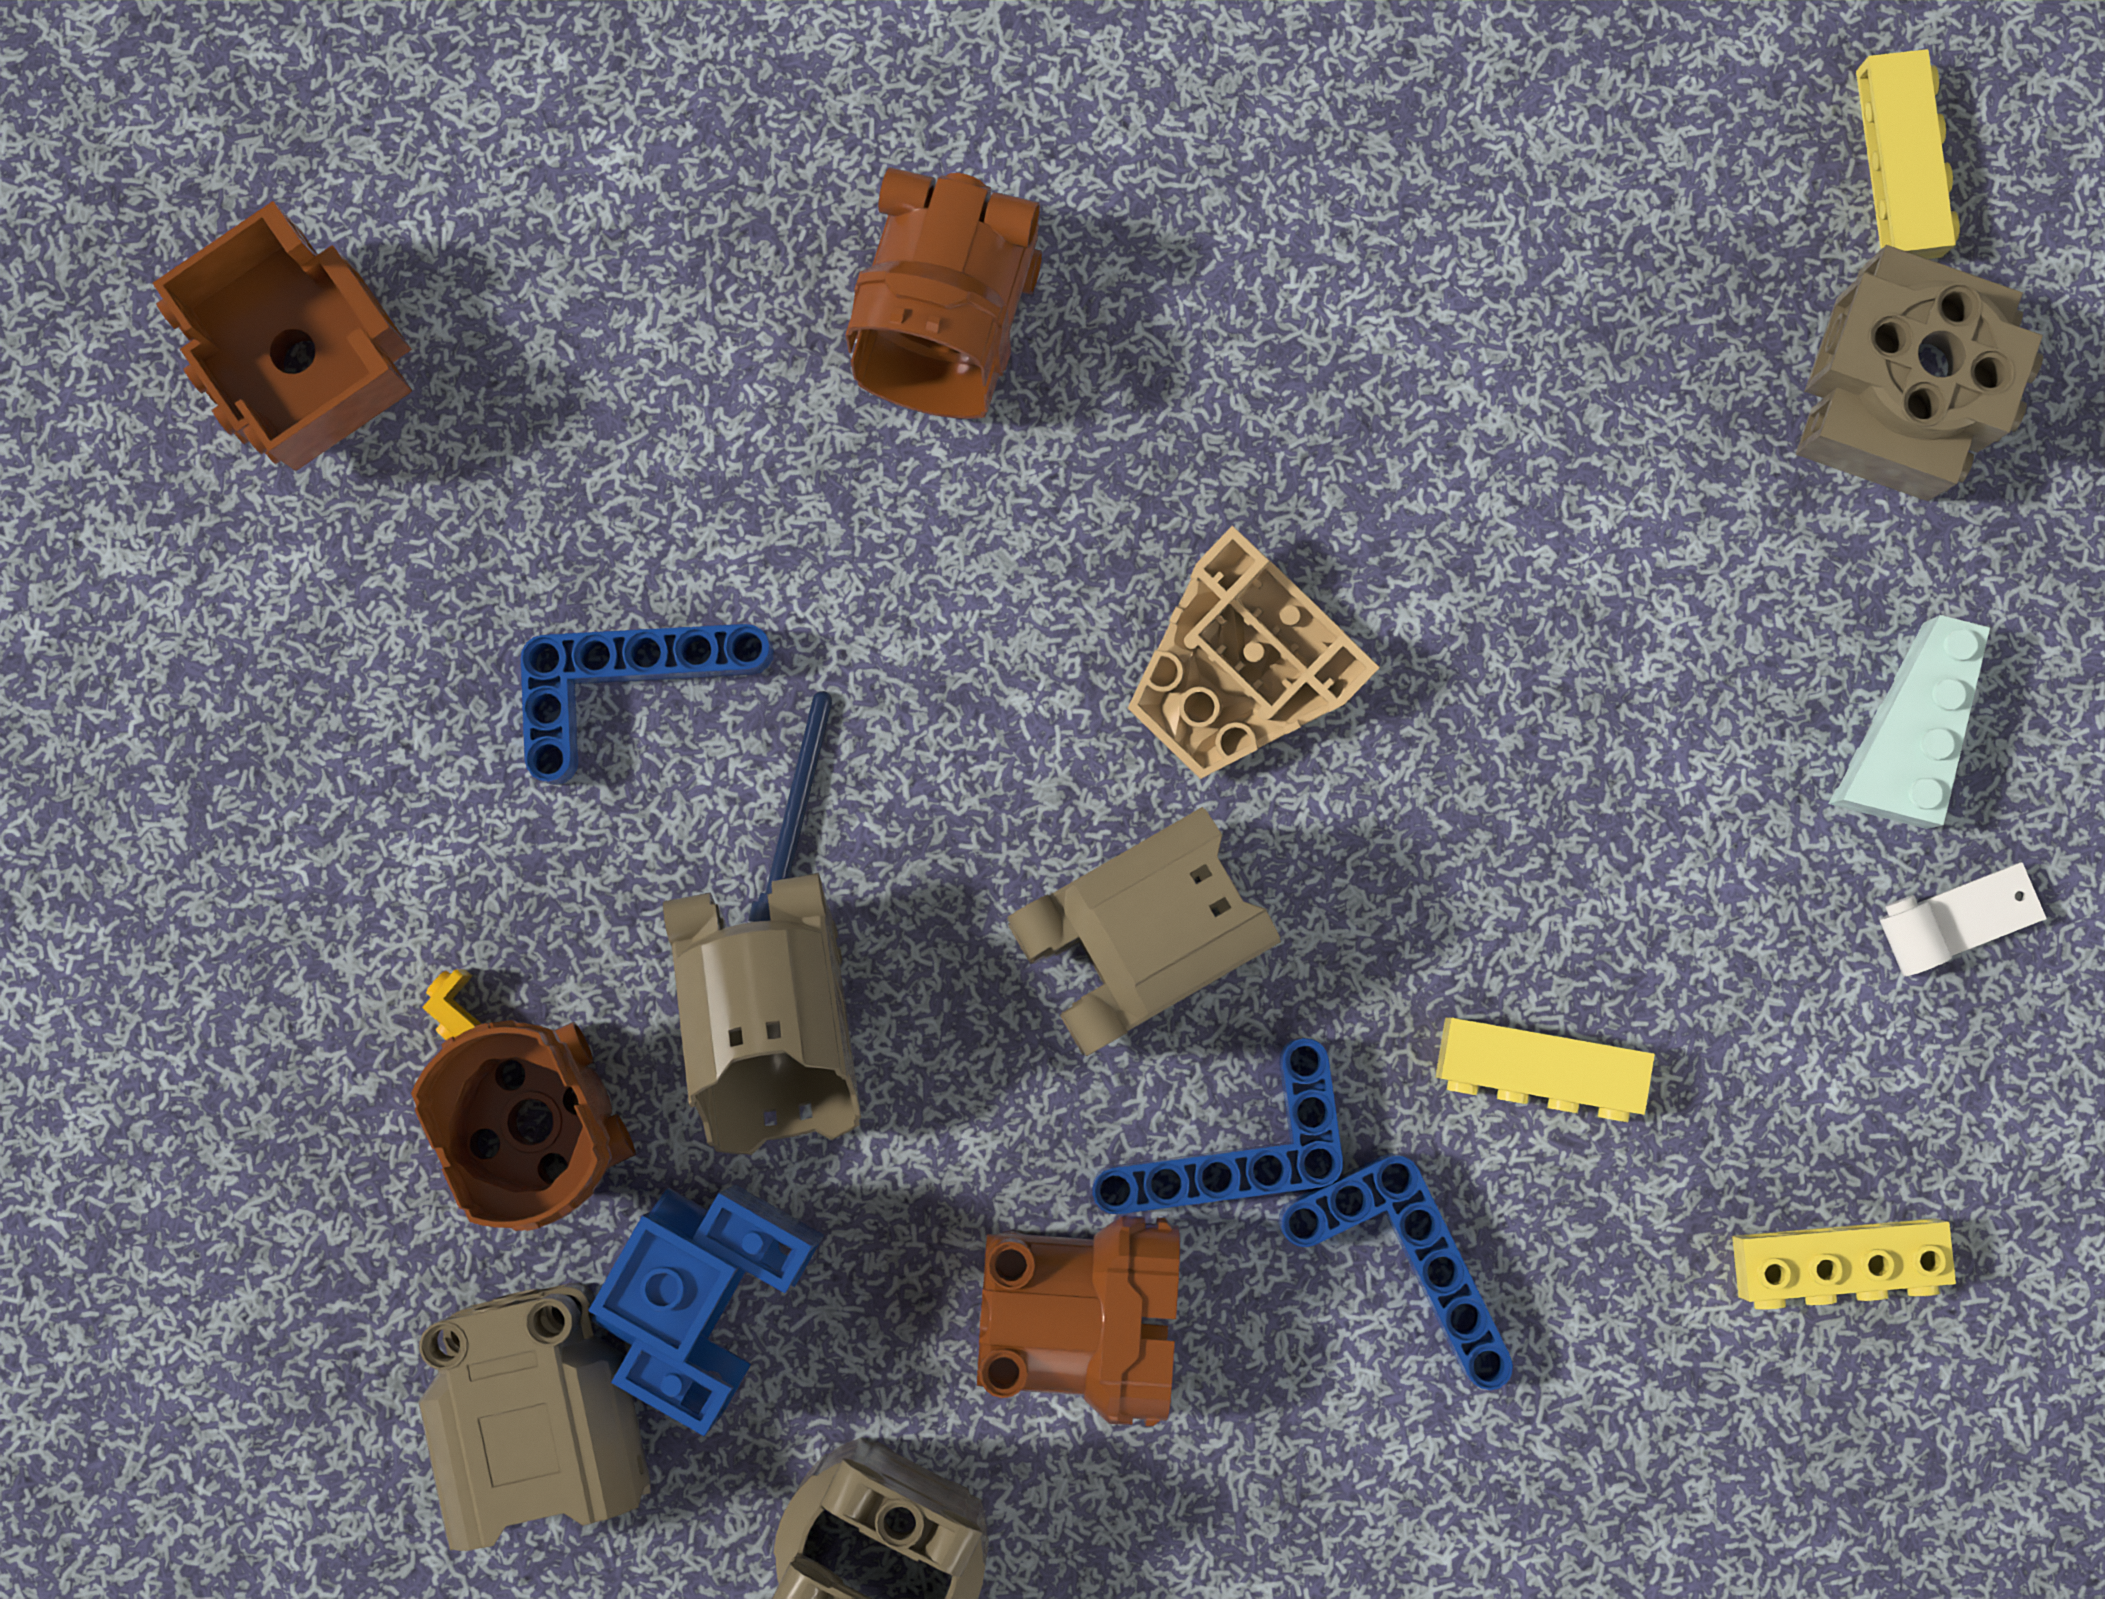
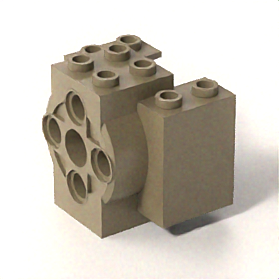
[1795,245,2043,501]

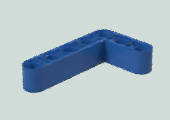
[520,624,774,785]
[1092,1038,1343,1214]
[1278,1153,1513,1390]

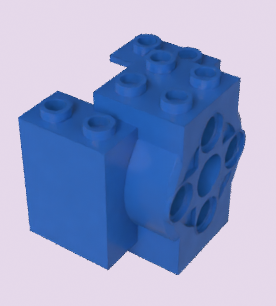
[588,1184,824,1437]

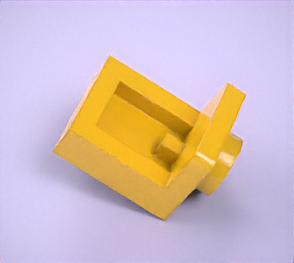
[422,969,482,1040]

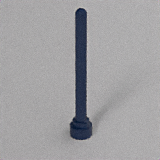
[748,691,832,922]

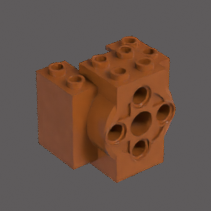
[152,201,413,471]

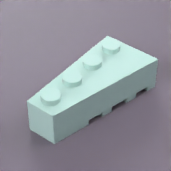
[1828,615,1990,829]

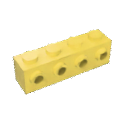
[1732,1218,1956,1310]

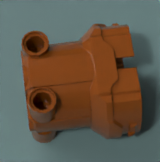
[845,167,1042,419]
[411,1020,636,1231]
[977,1215,1180,1427]

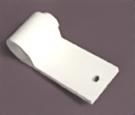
[1880,862,2047,977]

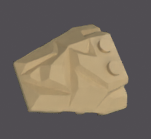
[1128,526,1380,779]

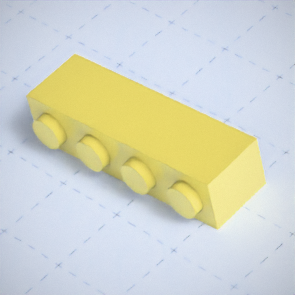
[1856,49,1960,259]
[1435,1018,1655,1122]

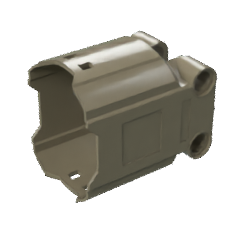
[1007,807,1281,1056]
[663,873,861,1155]
[418,1283,651,1551]
[772,1437,989,1599]

